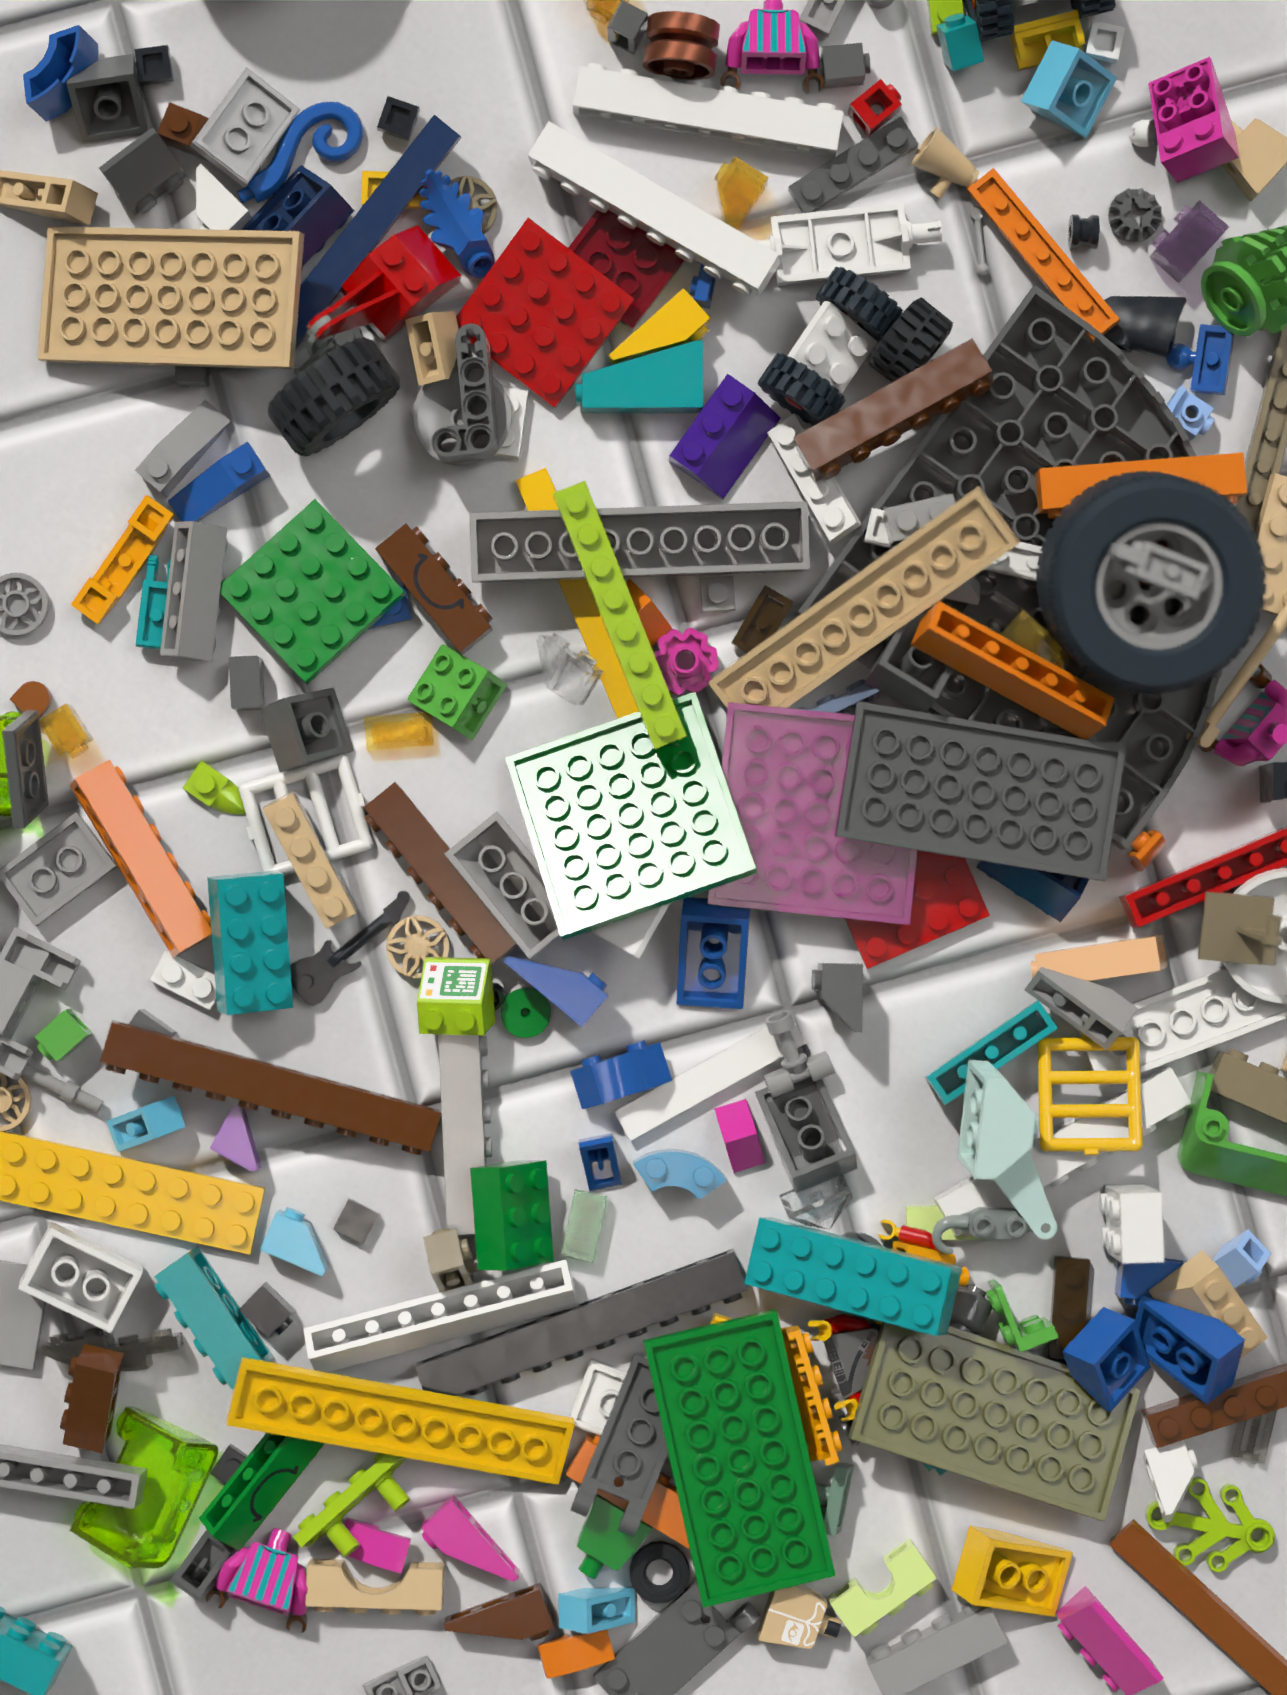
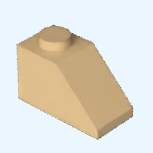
[405,311,459,386]

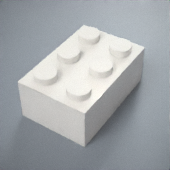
[1099,1184,1164,1263]
[18,1221,143,1333]

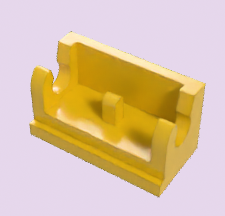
[1009,10,1085,71]

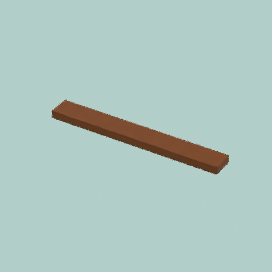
[1109,1519,1287,1695]

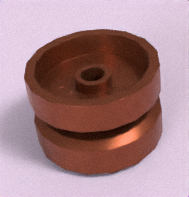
[643,11,720,80]

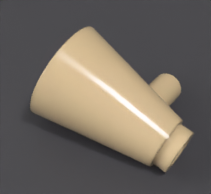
[911,127,980,199]

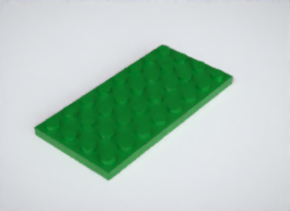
[643,1309,836,1608]

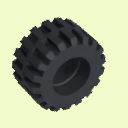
[869,297,953,383]

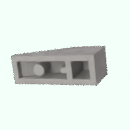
[135,400,231,498]
[1024,967,1138,1051]

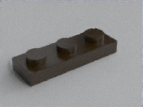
[1048,1256,1090,1359]

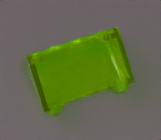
[69,1406,218,1568]

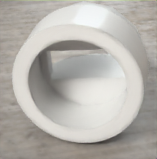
[1129,120,1156,147]

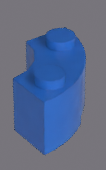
[23,25,99,122]
[570,1040,672,1109]

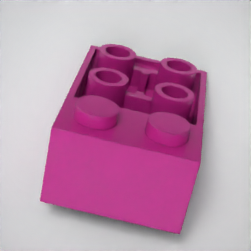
[1148,56,1239,183]

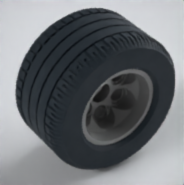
[1036,471,1266,694]

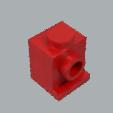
[848,79,902,137]

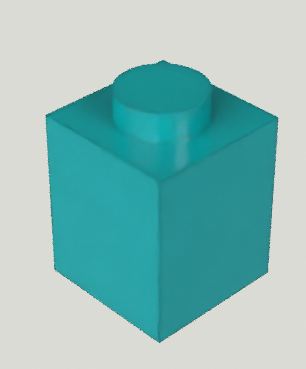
[936,14,985,71]

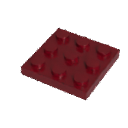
[568,210,685,331]

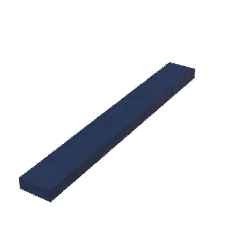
[296,115,462,348]

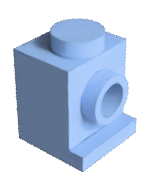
[1167,385,1214,440]

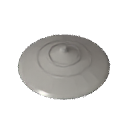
[412,367,512,466]

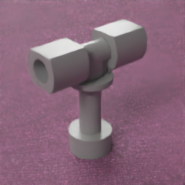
[763,1011,835,1098]

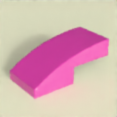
[337,1518,411,1574]

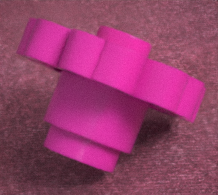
[653,628,719,695]

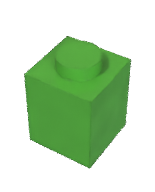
[35,1009,93,1062]

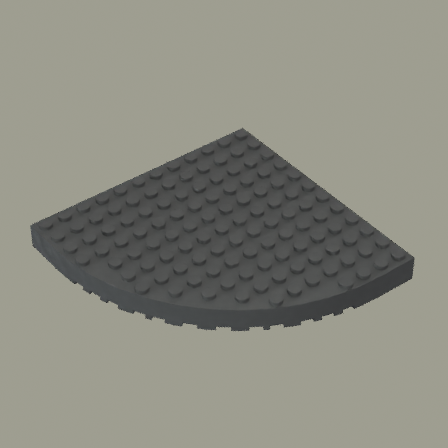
[796,285,1222,850]

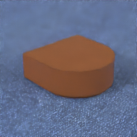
[9,681,52,719]

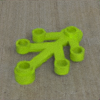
[1145,1477,1275,1572]

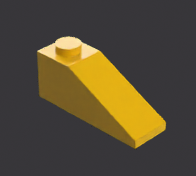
[609,288,710,365]

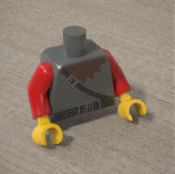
[808,1314,878,1422]

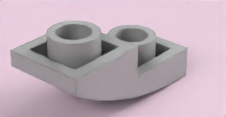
[362,1656,441,1695]

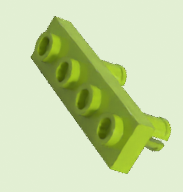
[293,1453,411,1557]

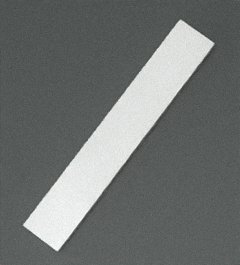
[614,1022,806,1141]

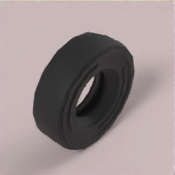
[629,1541,690,1604]

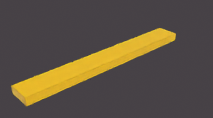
[515,468,638,719]

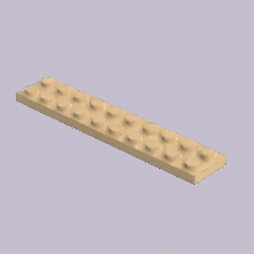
[708,486,1020,709]

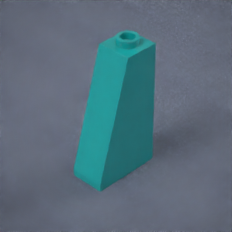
[576,341,703,413]

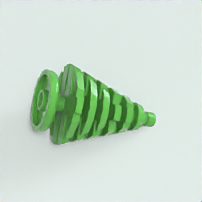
[1201,225,1287,336]

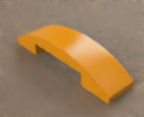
[71,495,175,624]

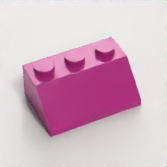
[1056,1586,1164,1695]

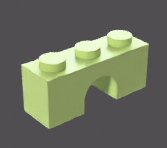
[828,1538,937,1637]

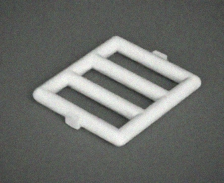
[239,754,374,876]

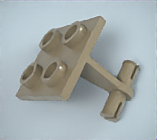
[1198,891,1283,965]

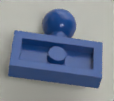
[1166,324,1235,395]

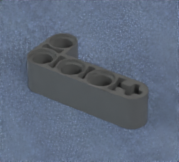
[431,324,499,464]

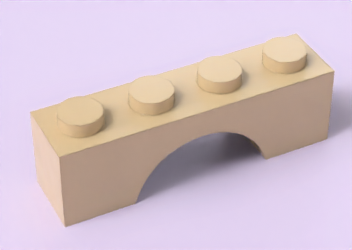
[262,790,357,929]
[306,1558,445,1615]

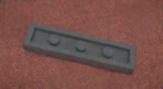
[788,116,919,213]

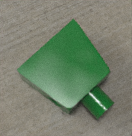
[577,1493,653,1579]

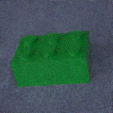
[470,1160,554,1271]

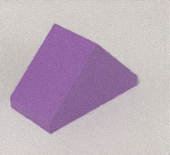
[209,1104,262,1171]

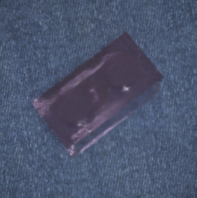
[1150,200,1229,283]

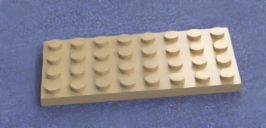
[37,226,304,370]

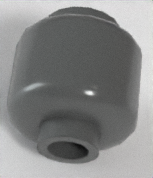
[949,1285,992,1334]

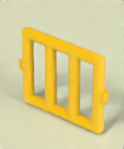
[1037,1033,1143,1156]

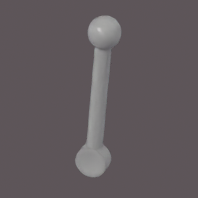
[970,207,989,277]

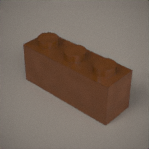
[60,1344,124,1454]

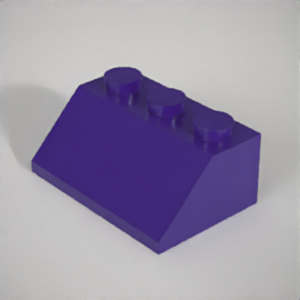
[669,374,781,500]

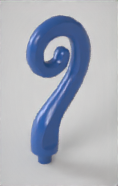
[237,102,363,203]

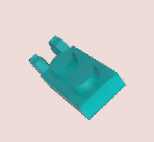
[136,555,171,650]

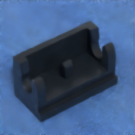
[1259,762,1287,803]

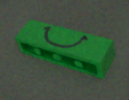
[199,1433,324,1550]

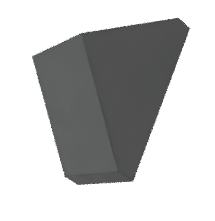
[170,1529,234,1601]

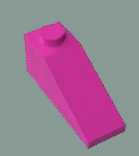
[421,1494,520,1582]

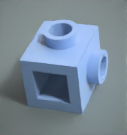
[1213,1229,1271,1288]

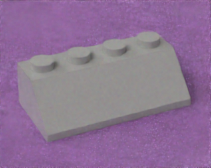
[444,811,560,959]

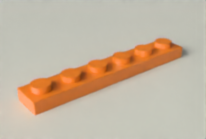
[967,168,1120,343]

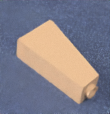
[1031,934,1168,981]

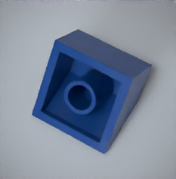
[1062,1307,1151,1412]

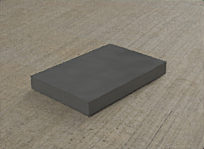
[2,710,49,828]

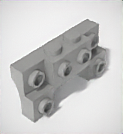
[0,927,81,1081]

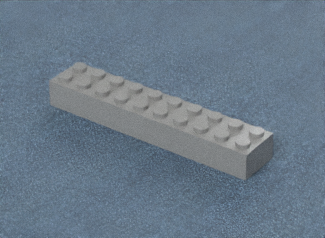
[469,501,810,583]

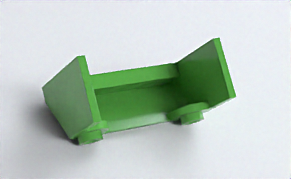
[1177,1071,1287,1197]

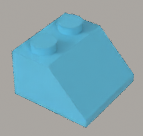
[1021,40,1117,138]

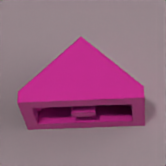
[714,1099,765,1173]

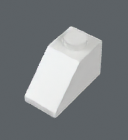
[196,164,252,230]
[1143,1440,1198,1523]

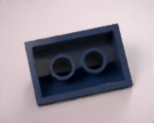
[241,165,355,271]
[976,861,1089,923]

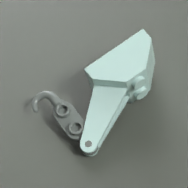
[932,1060,1057,1254]

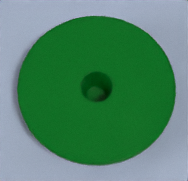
[501,988,551,1038]

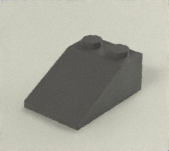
[865,601,953,713]
[755,1077,858,1193]

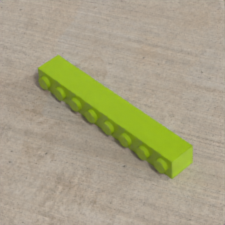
[553,481,686,749]

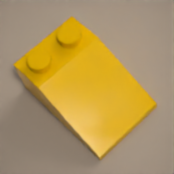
[951,1525,1073,1617]

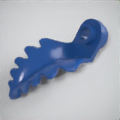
[419,169,494,278]

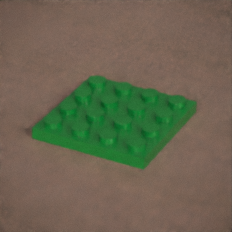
[220,499,406,685]

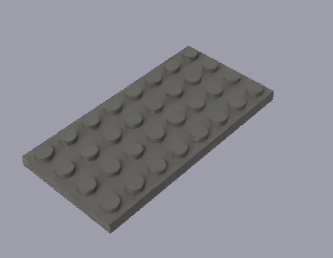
[835,701,1126,881]

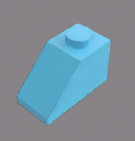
[106,1095,186,1152]
[260,1207,328,1276]
[558,1587,635,1634]

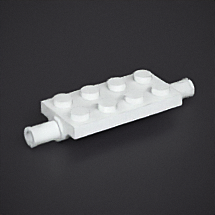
[757,202,942,286]

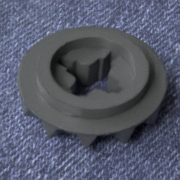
[1108,188,1162,242]

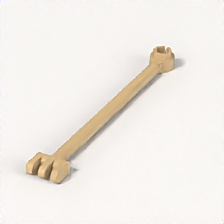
[1186,603,1287,748]

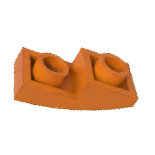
[1128,830,1166,872]
[537,1629,615,1679]

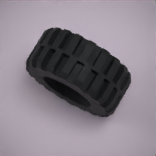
[268,337,400,456]

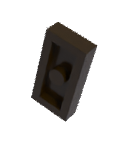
[731,585,794,653]

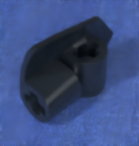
[1103,296,1187,359]

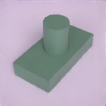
[815,1462,854,1536]

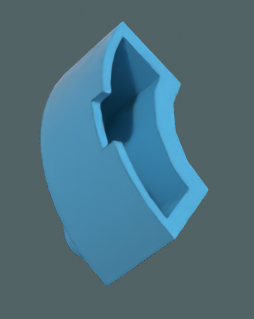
[633,1149,727,1200]

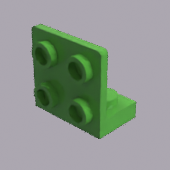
[408,644,508,741]
[986,1279,1058,1353]

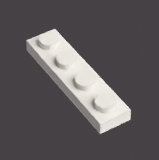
[767,413,862,544]

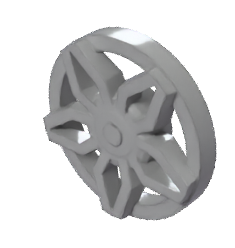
[0,573,49,636]

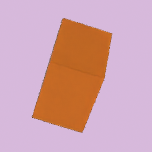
[626,579,673,648]

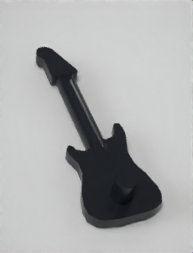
[290,891,410,1006]

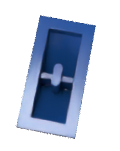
[578,1133,622,1191]

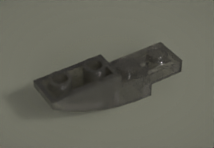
[40,1327,184,1371]

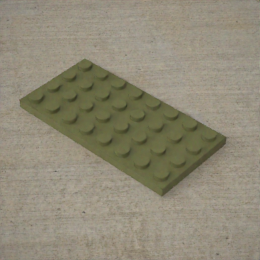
[848,1322,1141,1522]

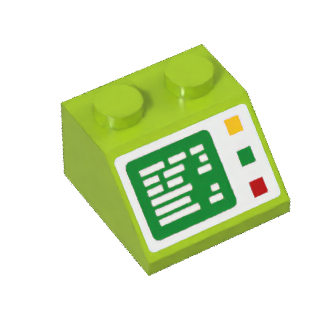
[417,957,496,1036]

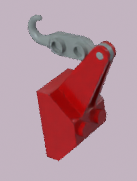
[294,225,462,376]

